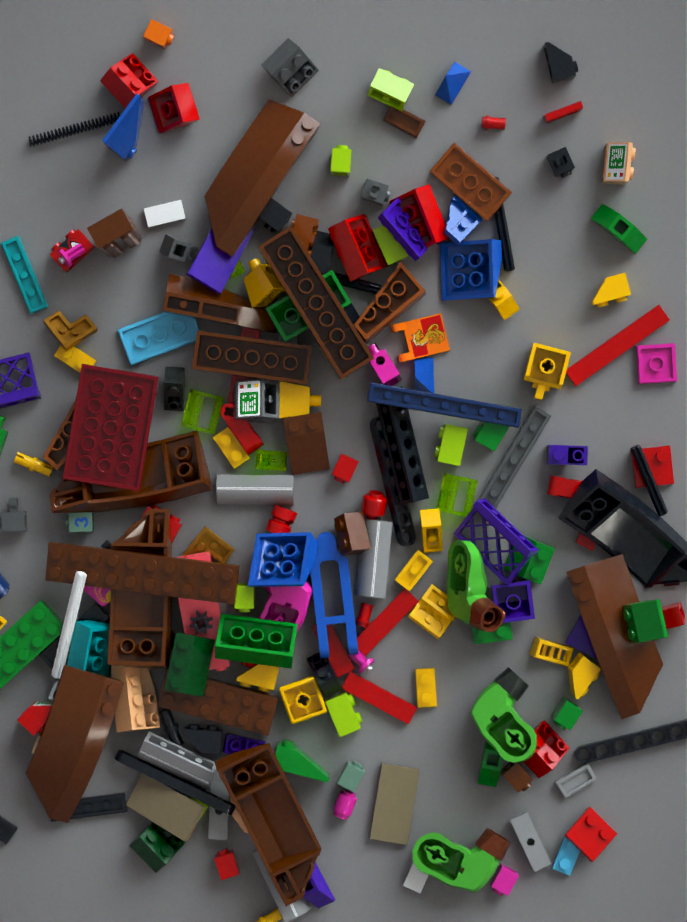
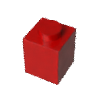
[332,453,359,484]
[214,848,240,880]

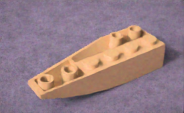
[111,665,160,733]

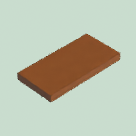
[429,142,513,222]

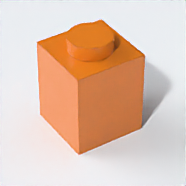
[143,19,175,49]

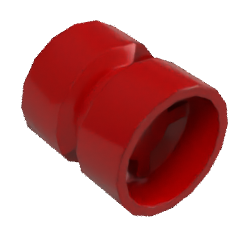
[265,504,298,533]

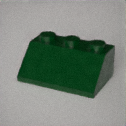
[165,632,215,697]

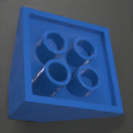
[102,94,144,161]
[439,239,502,301]
[248,532,318,587]

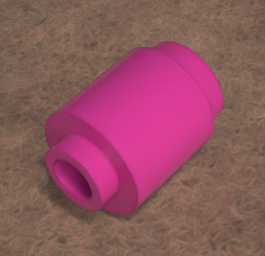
[333,789,357,820]

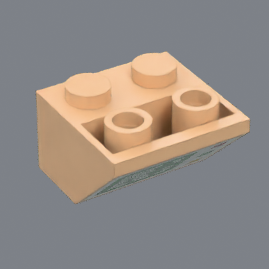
[602,142,636,185]

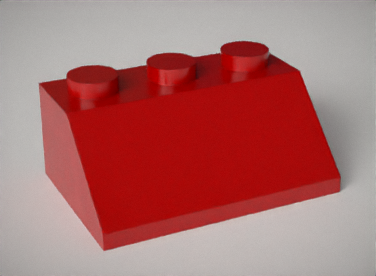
[389,184,450,248]
[328,214,388,282]

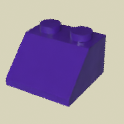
[491,580,535,623]

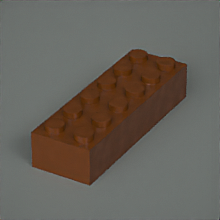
[87,208,143,258]
[192,330,312,385]
[157,669,279,736]

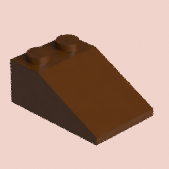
[283,412,330,475]

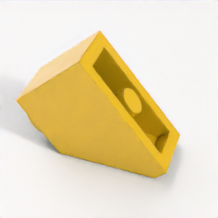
[420,508,443,553]

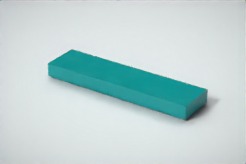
[1,236,48,314]

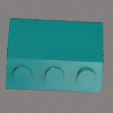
[67,620,111,677]

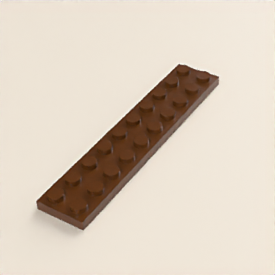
[45,542,240,605]

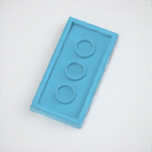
[117,312,200,366]

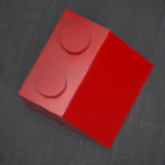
[148,83,200,134]

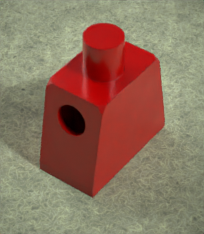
[661,601,686,629]

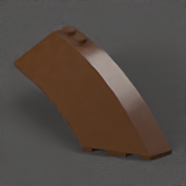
[204,99,321,258]
[107,509,172,669]
[25,665,124,823]
[214,743,322,906]

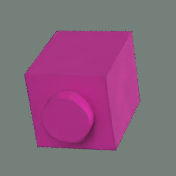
[490,864,519,896]

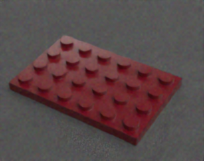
[63,364,159,491]

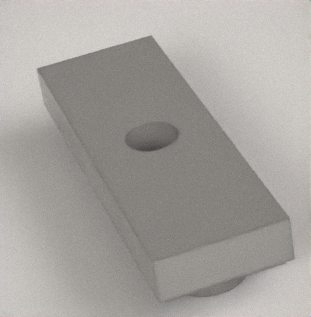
[208,781,230,840]
[510,811,551,872]

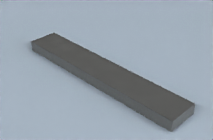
[478,406,551,509]

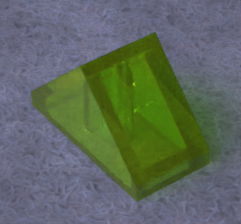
[255,449,287,471]

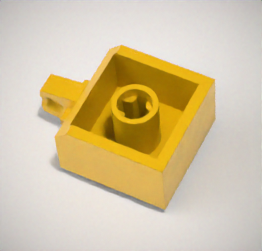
[523,343,571,400]

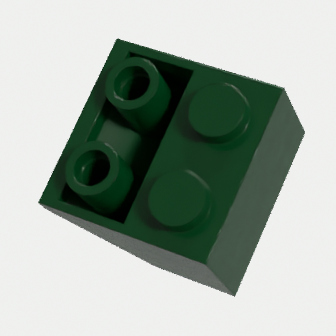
[129,822,186,873]

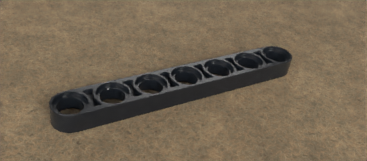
[370,417,416,546]
[575,719,687,763]
[114,749,236,815]

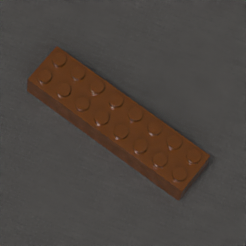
[257,226,374,379]

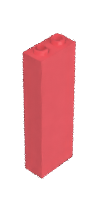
[178,551,230,671]

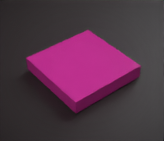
[636,343,677,384]

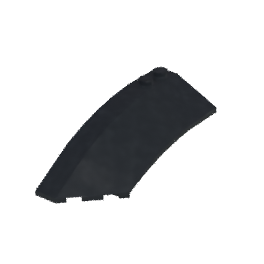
[558,469,687,588]

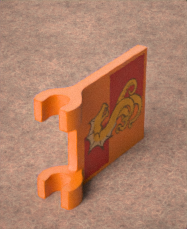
[390,313,450,363]

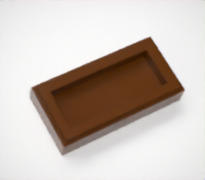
[383,106,426,139]

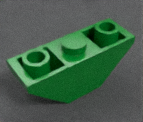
[590,203,647,254]
[477,741,503,787]

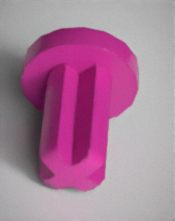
[58,244,85,267]
[349,649,374,674]

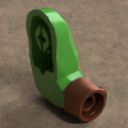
[447,540,505,632]
[412,828,510,893]

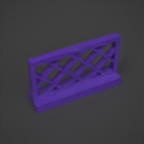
[0,352,41,409]
[453,499,539,585]

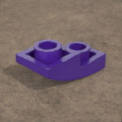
[222,733,266,754]

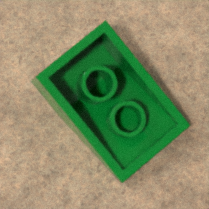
[275,739,329,782]

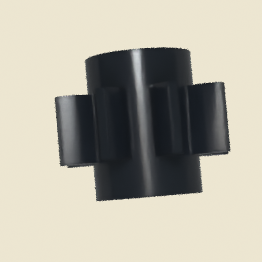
[190,610,213,634]

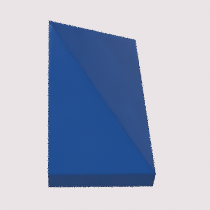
[435,62,471,105]
[414,358,434,393]

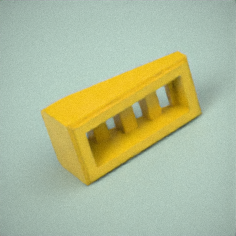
[530,637,574,667]

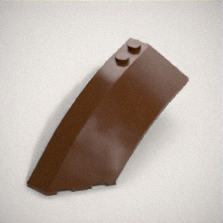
[50,430,212,513]
[566,554,663,719]

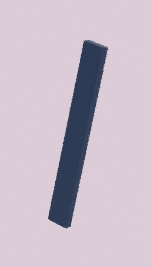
[367,382,522,428]

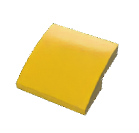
[408,584,455,639]

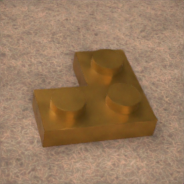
[43,310,97,351]
[181,526,235,563]

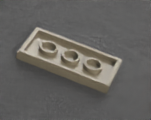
[370,763,420,845]
[126,773,205,842]

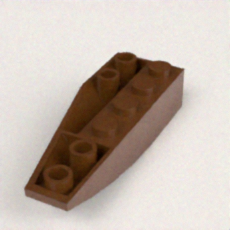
[163,274,276,333]

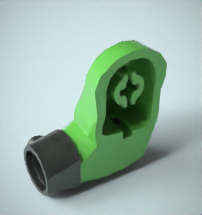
[470,667,537,763]

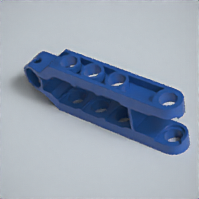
[310,532,359,659]

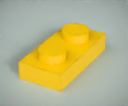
[54,345,97,373]
[213,427,250,469]
[394,550,433,591]
[415,668,437,708]

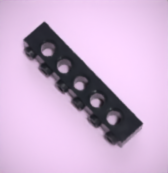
[376,386,429,505]

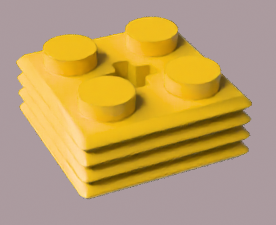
[279,675,327,724]

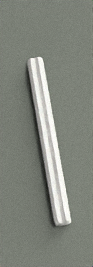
[51,571,87,679]

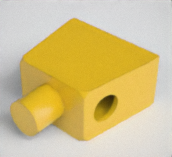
[244,259,284,308]
[279,382,321,418]

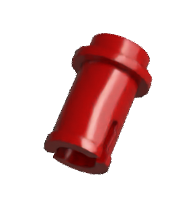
[481,115,506,130]
[355,602,374,628]

